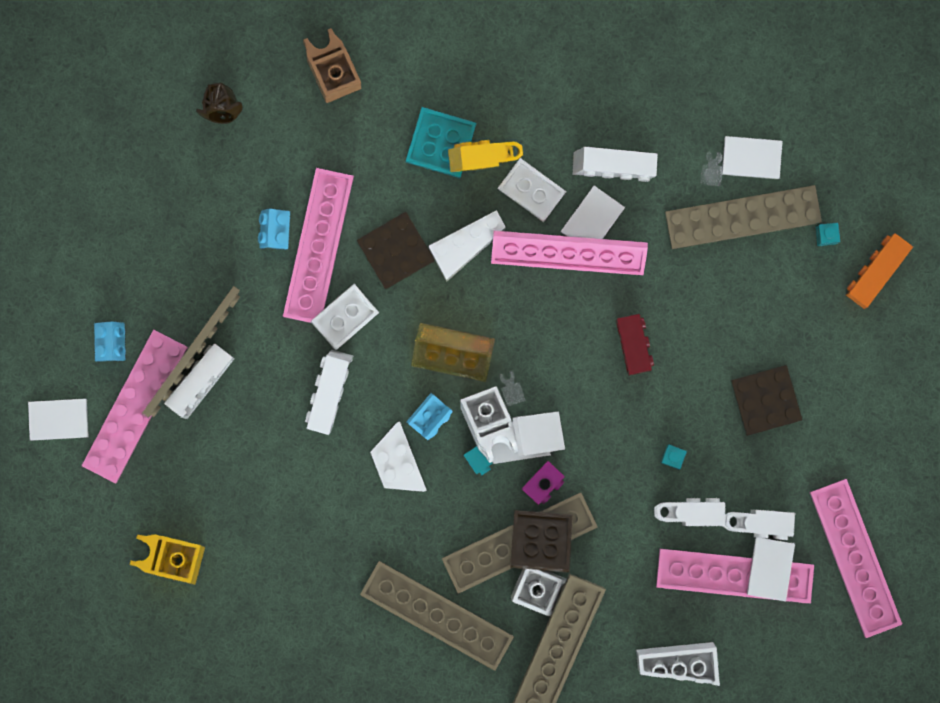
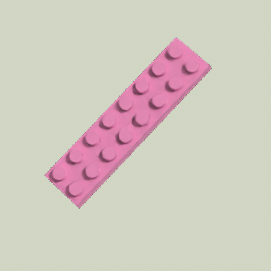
[283,168,354,323]
[491,231,648,275]
[82,329,188,484]
[809,479,902,638]
[656,549,814,604]

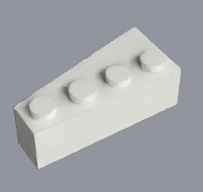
[573,147,657,182]
[429,210,506,281]
[164,344,235,419]
[305,350,354,435]
[636,642,720,686]

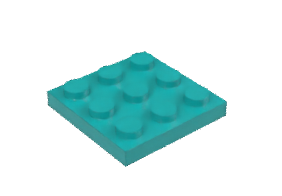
[406,107,477,178]

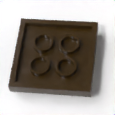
[357,212,435,290]
[731,365,802,436]
[510,510,572,572]

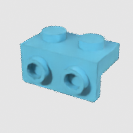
[258,209,290,249]
[94,322,126,362]
[406,393,453,440]

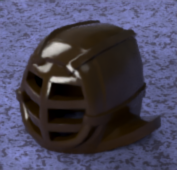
[196,83,243,124]

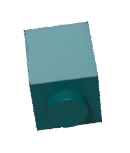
[815,223,840,246]
[660,444,687,470]
[464,446,492,475]

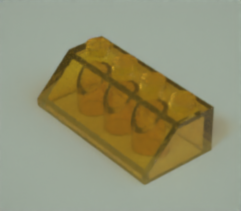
[411,323,495,382]

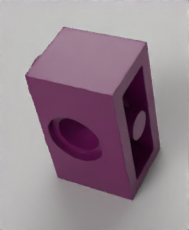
[522,461,565,505]

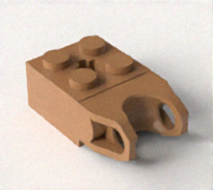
[303,29,361,103]

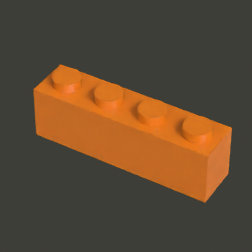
[846,233,913,309]

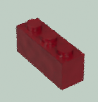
[616,314,654,376]

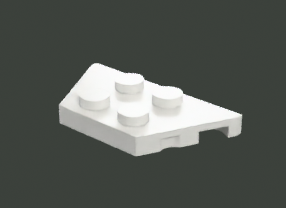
[371,422,427,492]

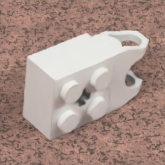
[461,387,518,463]
[654,498,725,526]
[723,510,795,540]
[511,569,567,616]

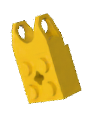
[448,140,523,172]
[129,534,205,585]

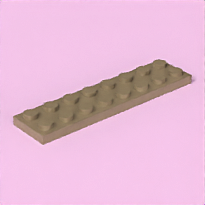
[665,185,822,249]
[142,286,240,419]
[442,492,597,594]
[360,561,514,671]
[513,573,606,703]

